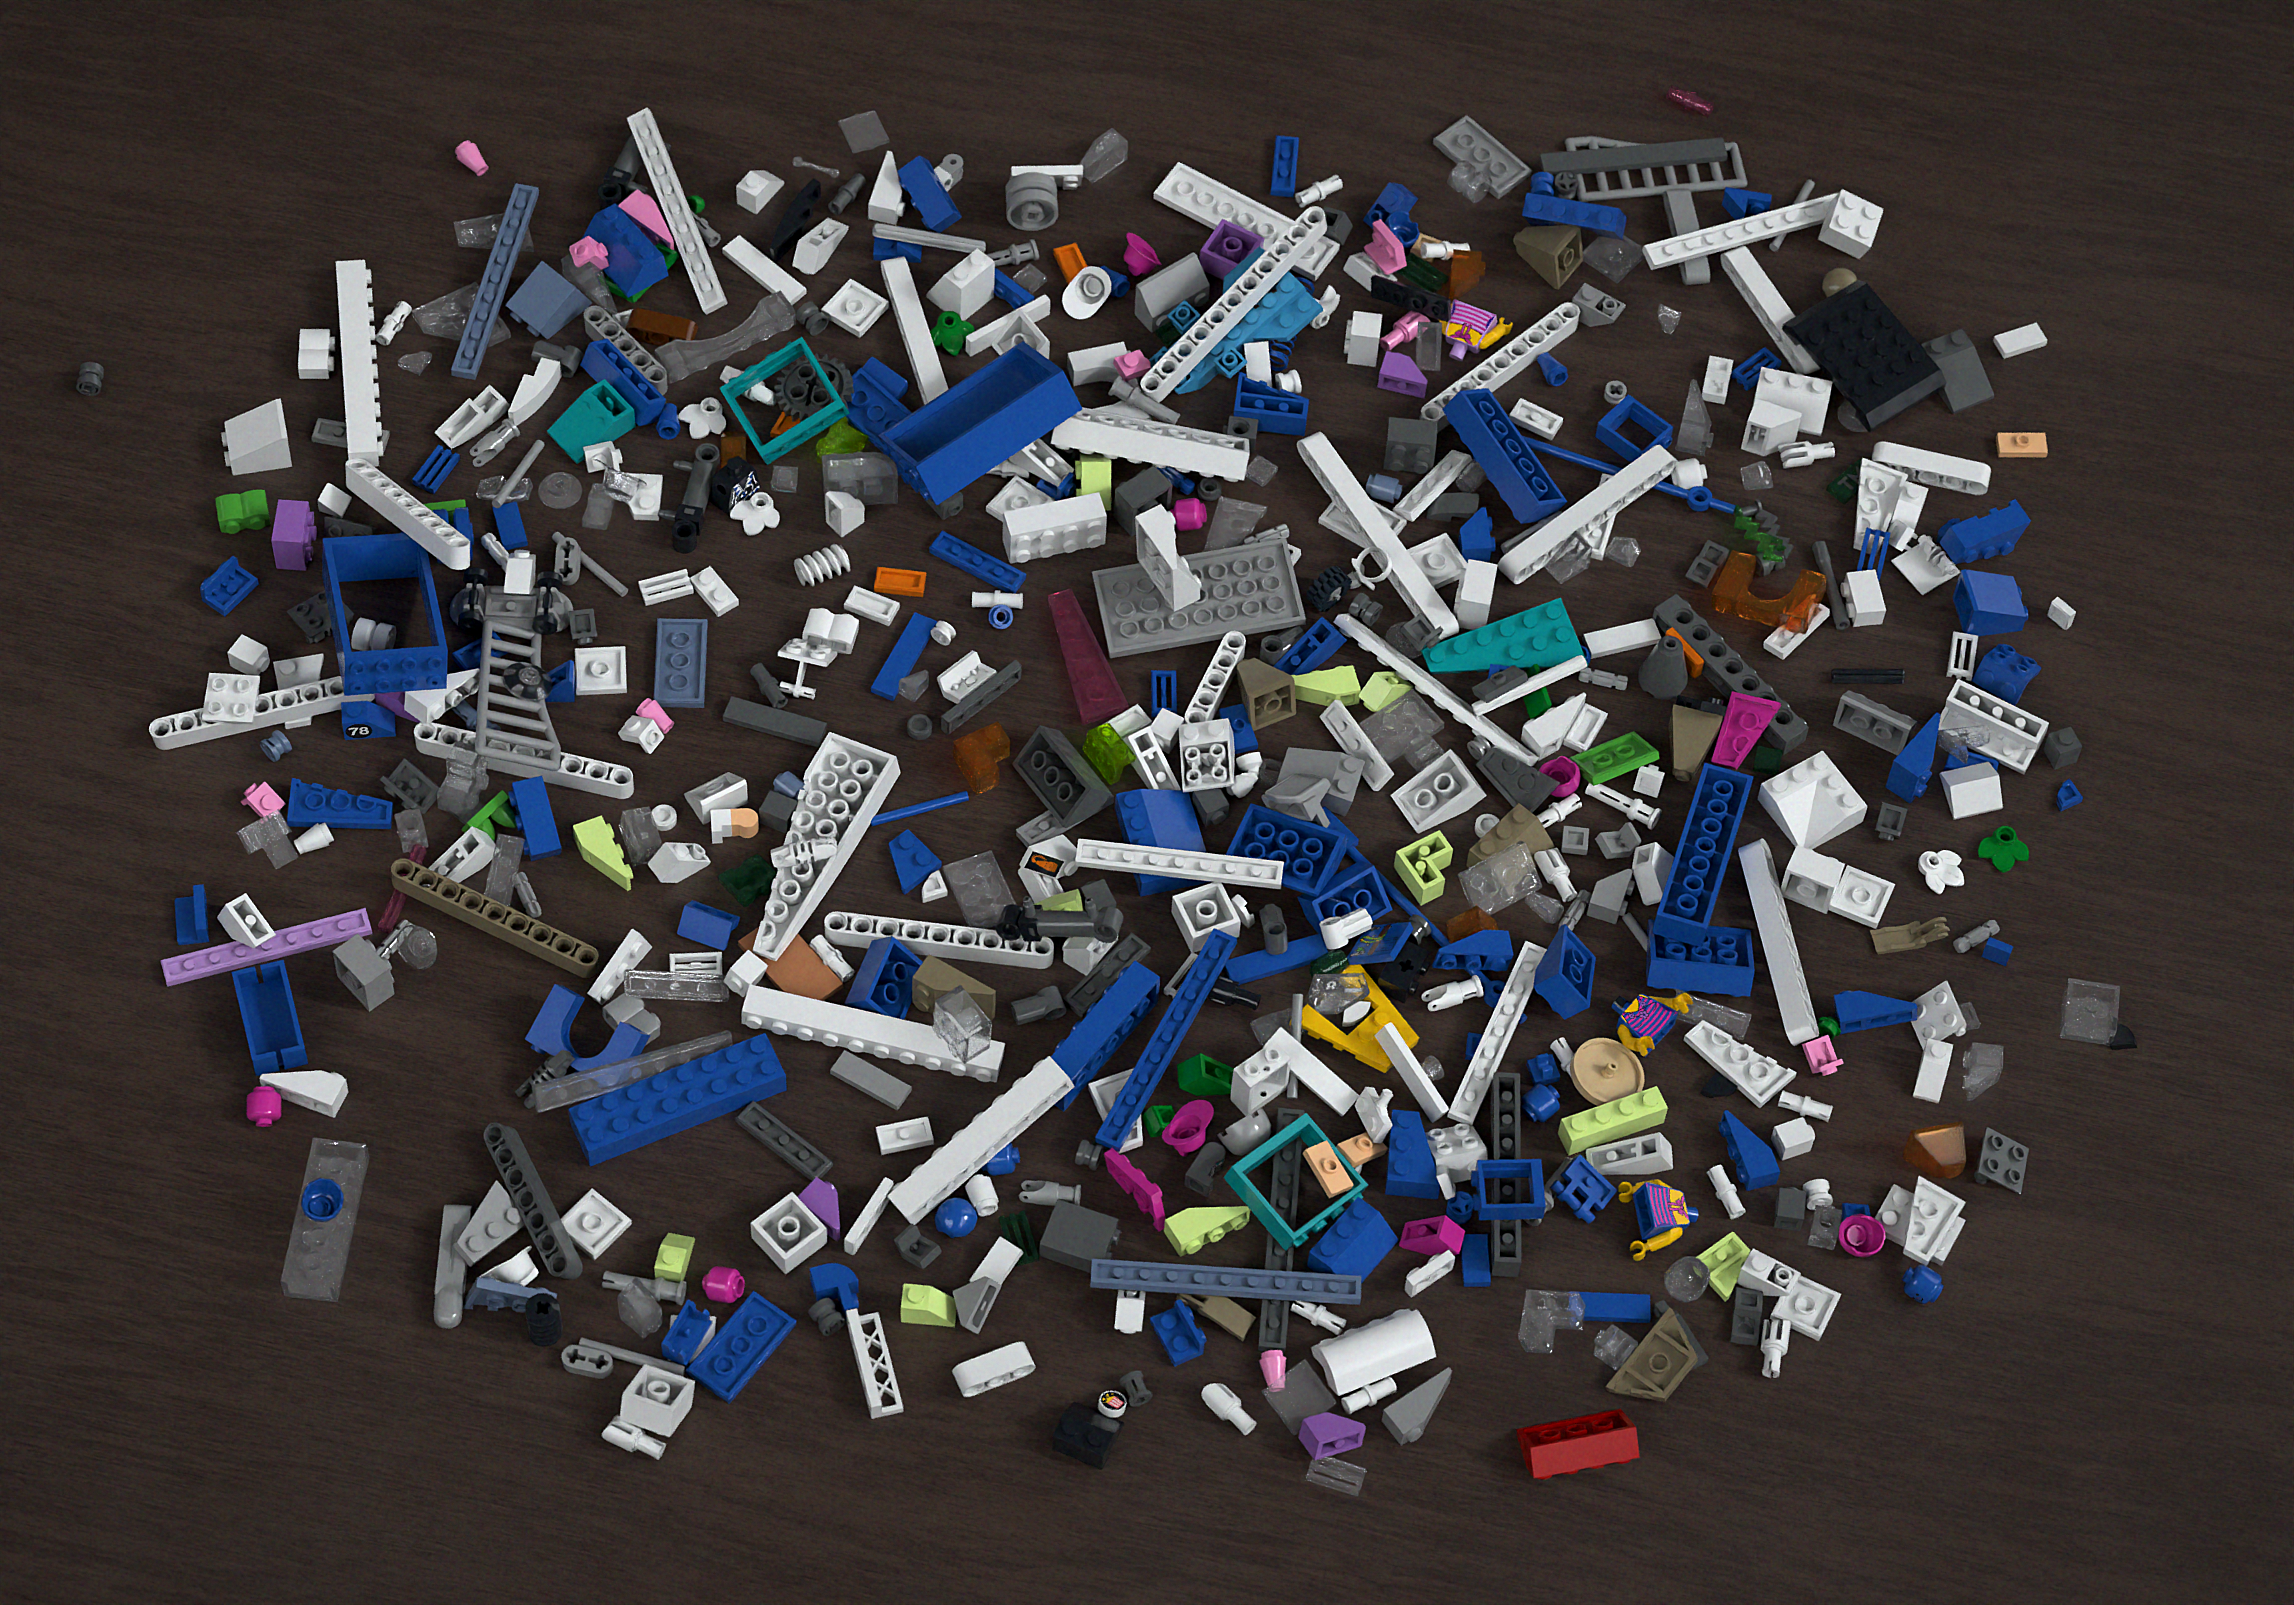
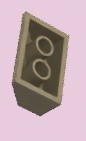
[1466,803,1555,896]

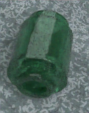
[1309,949,1349,981]

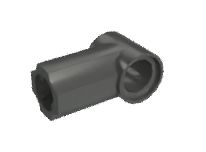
[531,340,584,378]
[1259,625,1304,666]
[1259,904,1288,955]
[1011,986,1066,1025]

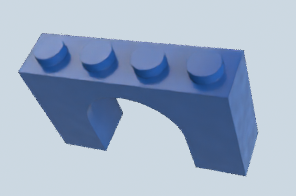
[1522,193,1627,240]
[525,984,650,1093]

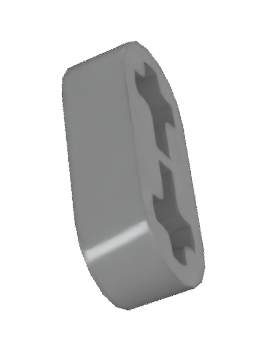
[555,537,581,586]
[562,1345,613,1379]

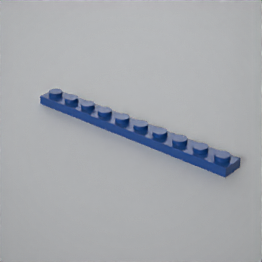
[1095,928,1237,1152]

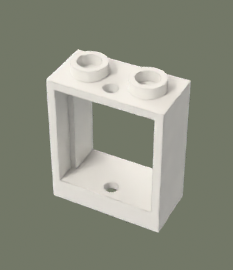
[1230,1041,1291,1116]

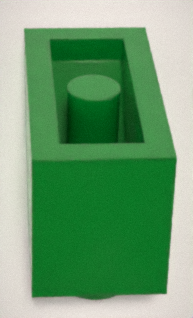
[1177,1053,1234,1096]

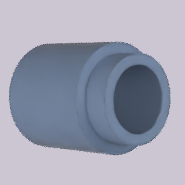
[1365,474,1403,503]
[773,771,806,801]

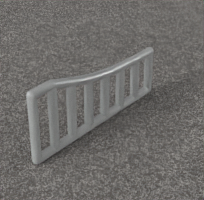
[1565,136,1747,202]
[475,620,561,771]

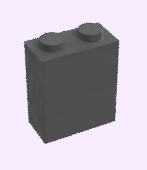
[1039,1199,1121,1273]

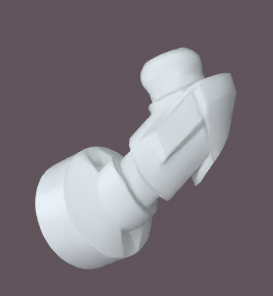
[1226,752,1263,798]

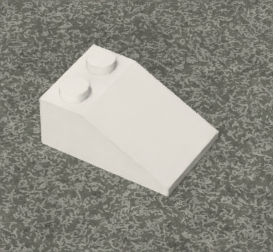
[1390,749,1487,834]

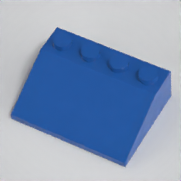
[1114,789,1212,897]
[1226,803,1346,897]
[1646,919,1755,997]

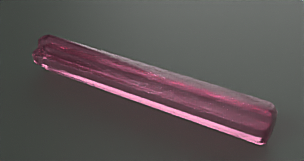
[378,844,427,934]

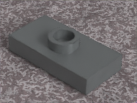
[1472,665,1528,703]

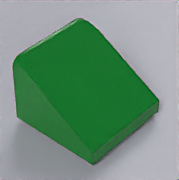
[1142,1105,1176,1137]

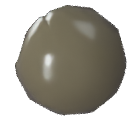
[1822,268,1857,298]

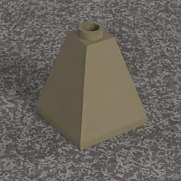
[1513,225,1583,290]
[1236,658,1296,731]
[1669,705,1723,782]

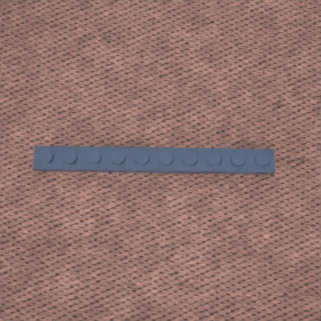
[451,183,539,380]
[1090,1259,1361,1305]

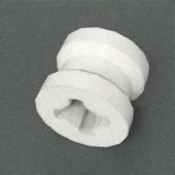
[1275,369,1301,394]
[1802,1179,1833,1210]

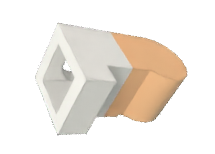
[710,808,759,844]

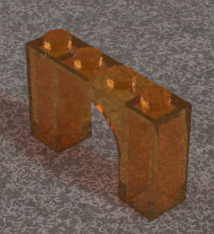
[1711,550,1826,635]

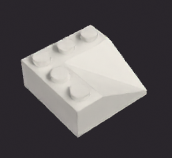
[1135,504,1202,612]
[1758,751,1867,849]

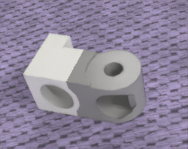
[934,154,963,191]

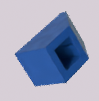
[1363,182,1418,230]
[1458,507,1495,563]

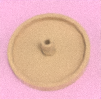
[1570,1038,1644,1106]

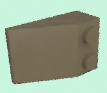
[912,954,996,1020]

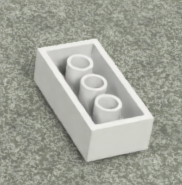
[1003,492,1107,564]

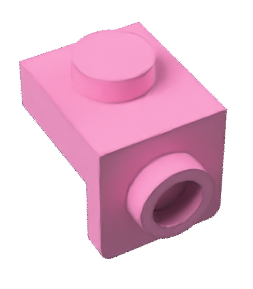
[569,236,609,270]
[1113,350,1151,381]
[241,781,286,822]
[1802,1035,1844,1076]

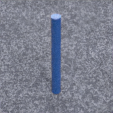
[870,791,969,827]

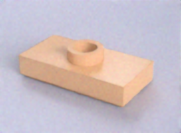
[1996,433,2048,457]
[1336,1132,1388,1168]
[1302,1140,1353,1198]

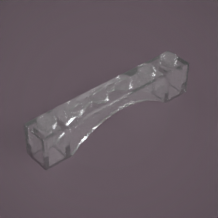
[655,290,796,384]

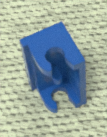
[661,1299,712,1367]

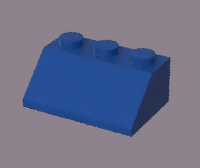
[1297,861,1393,940]
[844,936,923,1020]
[1307,1197,1398,1284]

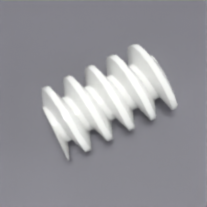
[794,544,850,586]

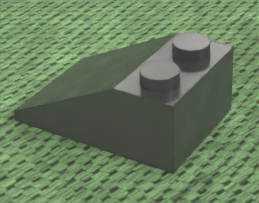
[1921,329,1995,414]

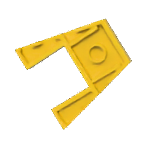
[1289,964,1419,1073]

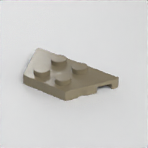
[1606,1307,1698,1402]

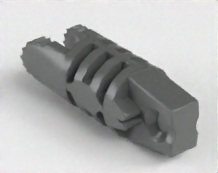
[515,1050,575,1109]

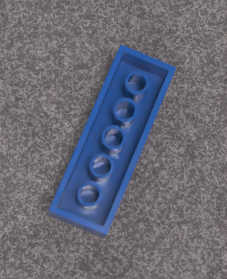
[1442,388,1567,524]
[1044,961,1160,1111]

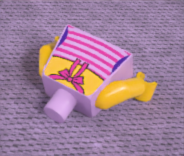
[1439,299,1513,361]

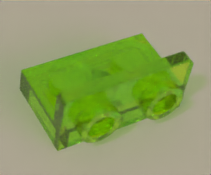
[815,417,868,475]
[1082,723,1136,785]

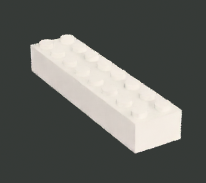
[1051,407,1250,482]

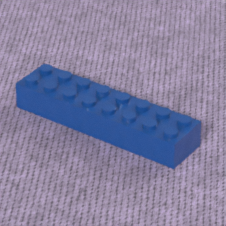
[1652,763,1754,947]
[568,1033,787,1167]

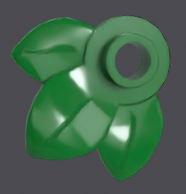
[930,311,975,357]
[1978,826,2029,873]

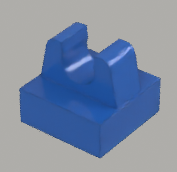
[1526,1053,1560,1086]

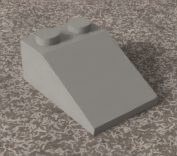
[1276,747,1365,816]

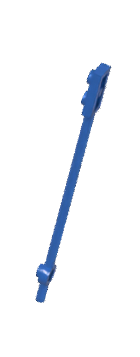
[1454,428,1736,515]
[1322,806,1527,1024]

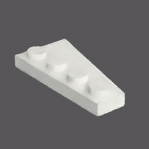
[1853,458,1908,556]
[1684,1020,1797,1108]

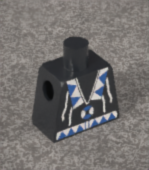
[711,456,761,516]

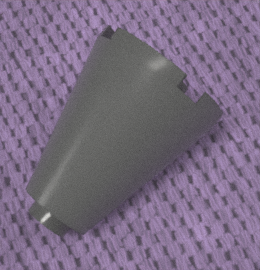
[1638,636,1688,700]

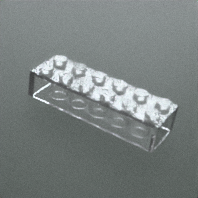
[281,1138,369,1302]

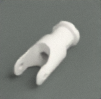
[1421,975,1483,1011]

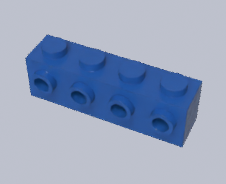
[580,338,666,426]

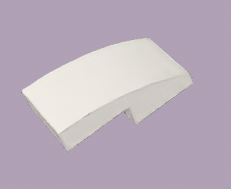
[1701,356,1733,404]

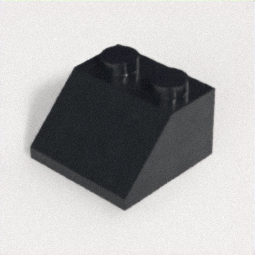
[1052,1401,1124,1470]

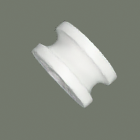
[930,621,956,645]

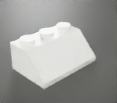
[1753,367,1833,436]

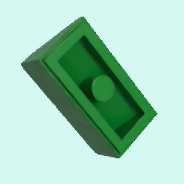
[1522,664,1552,719]

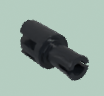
[1207,976,1262,1011]

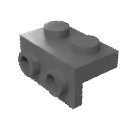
[380,758,444,814]

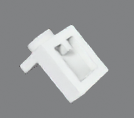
[583,441,623,473]

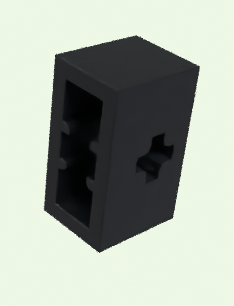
[1377,941,1430,1004]

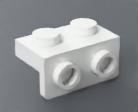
[937,651,997,704]

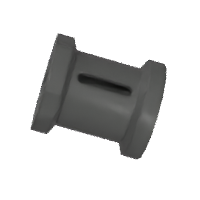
[1120,1370,1153,1407]

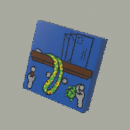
[1347,922,1413,965]

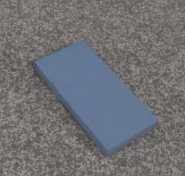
[653,618,708,708]

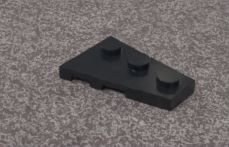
[1675,695,1727,716]

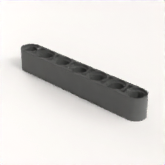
[483,1122,583,1280]

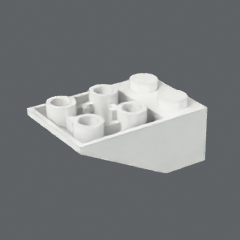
[1178,718,1235,793]

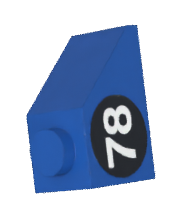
[341,701,396,740]

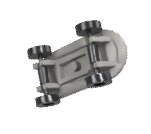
[449,568,573,635]

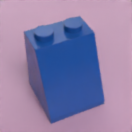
[1952,570,2028,637]

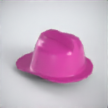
[1123,233,1162,276]
[1162,1100,1214,1157]

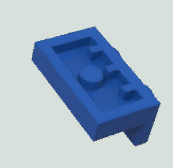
[1150,1299,1206,1367]

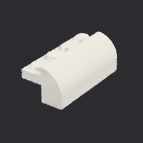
[1938,679,2049,775]
[1311,1309,1436,1396]

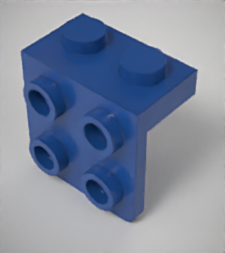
[1972,644,2042,706]

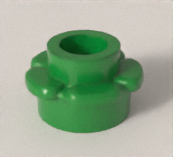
[1817,1016,1841,1040]

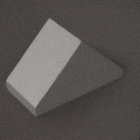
[952,1276,1002,1334]

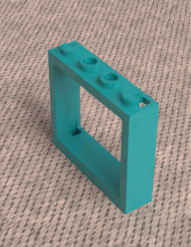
[719,337,850,465]
[1224,1113,1368,1251]

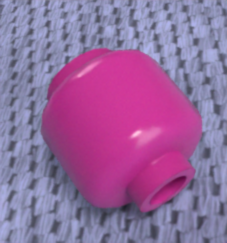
[1170,498,1207,531]
[246,1086,281,1127]
[702,1266,745,1303]

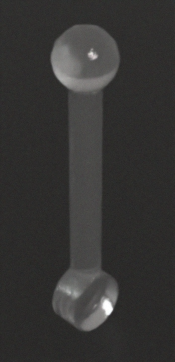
[793,157,839,178]

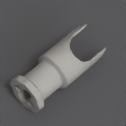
[470,419,520,467]
[1019,1180,1081,1206]

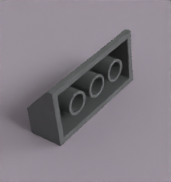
[1012,725,1111,828]

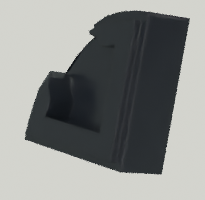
[2110,1023,2137,1050]
[1701,1072,1738,1098]

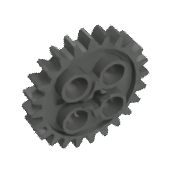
[775,353,854,422]

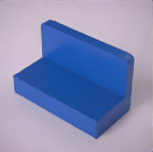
[175,884,209,945]
[677,900,740,950]

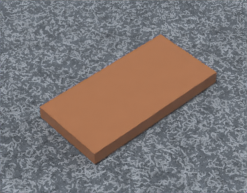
[738,927,843,1001]

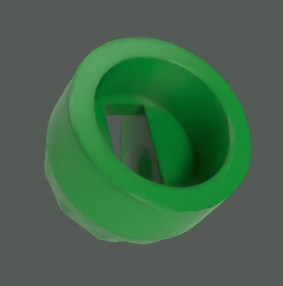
[686,195,705,214]

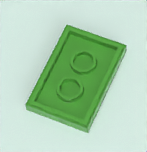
[1568,731,1660,786]

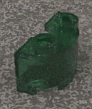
[718,853,777,907]

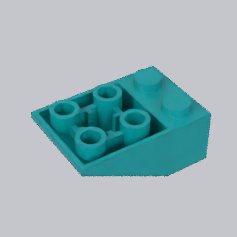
[547,379,635,464]

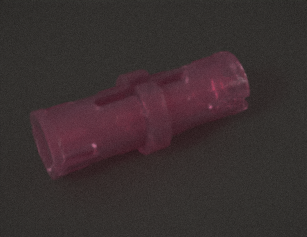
[1666,85,1714,117]

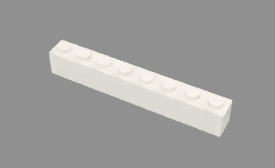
[887,1056,1075,1225]

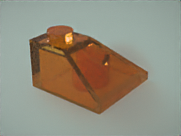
[1902,1121,1966,1178]

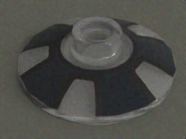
[503,662,553,701]

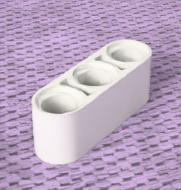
[952,1342,1035,1397]

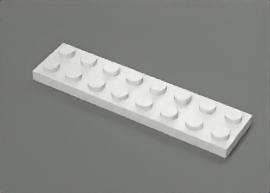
[1153,162,1340,281]

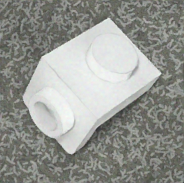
[618,715,664,754]

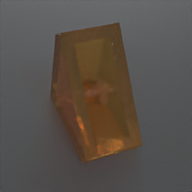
[721,431,747,469]
[1446,905,1499,944]

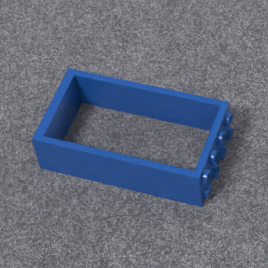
[878,341,1083,505]
[322,533,448,696]

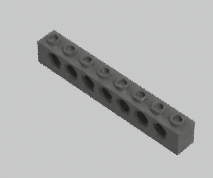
[1652,593,1809,756]
[1490,1072,1521,1277]

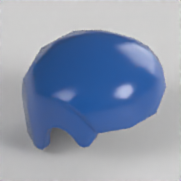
[1385,211,1419,248]
[301,1178,344,1223]
[934,1197,978,1238]

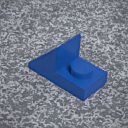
[1722,187,1772,220]
[873,226,922,263]

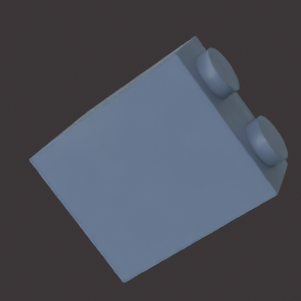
[506,261,592,340]

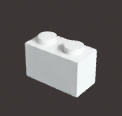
[1840,570,1886,627]

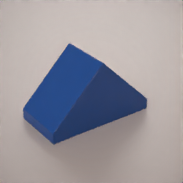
[542,660,576,702]

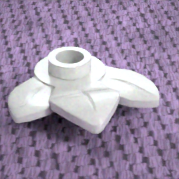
[1310,285,1340,329]
[678,398,726,439]
[730,492,780,535]
[1918,850,1964,894]

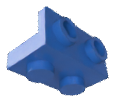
[200,556,259,617]

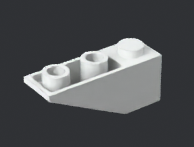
[404,668,480,725]
[1521,692,1586,761]

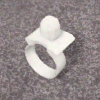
[1347,546,1392,591]

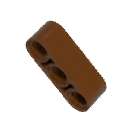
[625,308,698,351]

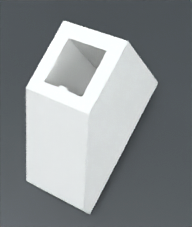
[648,842,711,883]
[1632,842,1674,906]
[1737,1249,1801,1296]

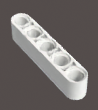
[1871,441,1991,495]
[1184,631,1246,724]

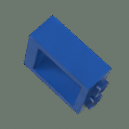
[1595,394,1673,463]
[1471,1159,1546,1220]

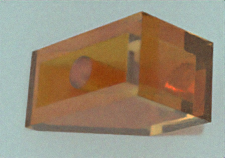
[1449,249,1486,302]

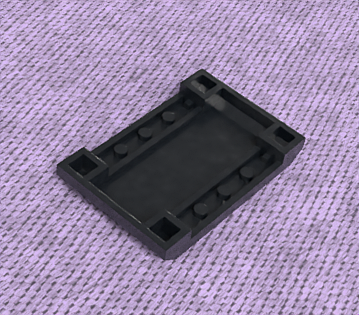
[1782,280,1946,433]

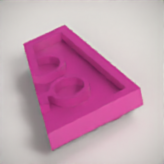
[1711,691,1782,770]
[1104,1148,1166,1231]

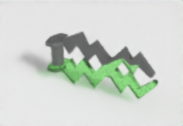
[1734,499,1793,562]

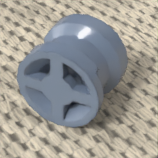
[260,730,292,762]

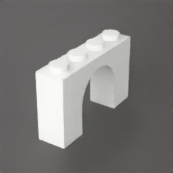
[1067,342,1153,421]

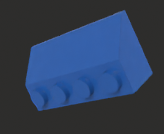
[581,203,669,298]

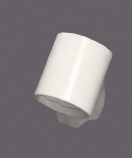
[1319,907,1373,949]

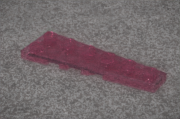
[1048,588,1129,725]

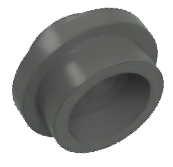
[1197,477,1222,501]

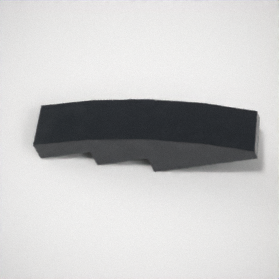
[770,178,821,263]

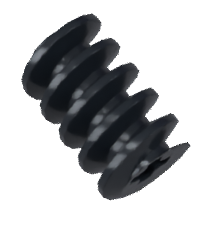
[525,1293,563,1347]

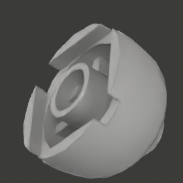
[1217,1107,1271,1156]

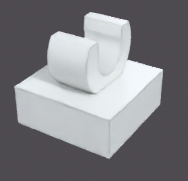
[1889,519,1918,551]
[1633,764,1665,798]

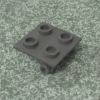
[286,590,354,644]
[1974,1127,2029,1194]

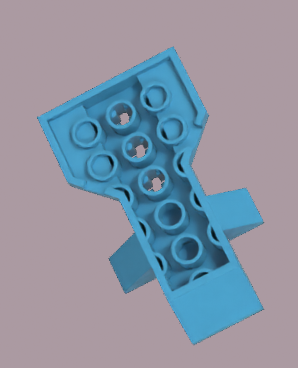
[1149,246,1324,395]

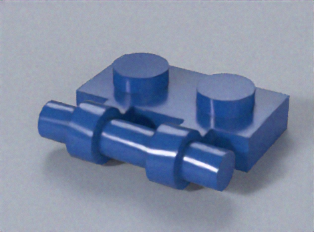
[1550,1154,1617,1224]

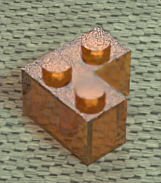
[953,721,1010,795]

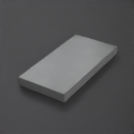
[1433,115,1532,199]

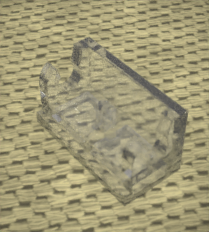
[619,807,663,867]

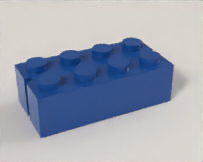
[232,960,308,1076]

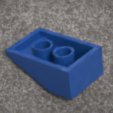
[1885,712,1941,804]
[1533,924,1596,1020]

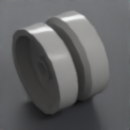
[1005,172,1058,231]

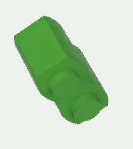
[215,490,271,534]

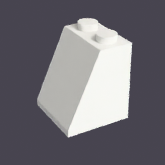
[926,248,995,321]
[221,399,292,476]

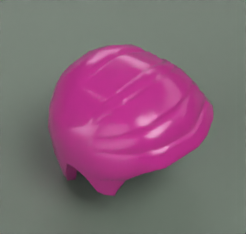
[1539,756,1581,797]
[1838,1214,1886,1258]

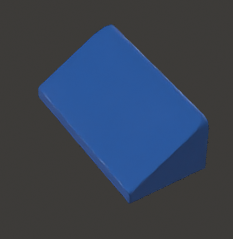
[862,357,908,400]

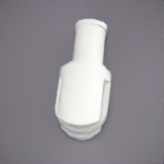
[1778,441,1835,469]
[1534,848,1578,902]
[1761,1319,1791,1378]
[1202,1383,1257,1435]
[602,1415,666,1460]

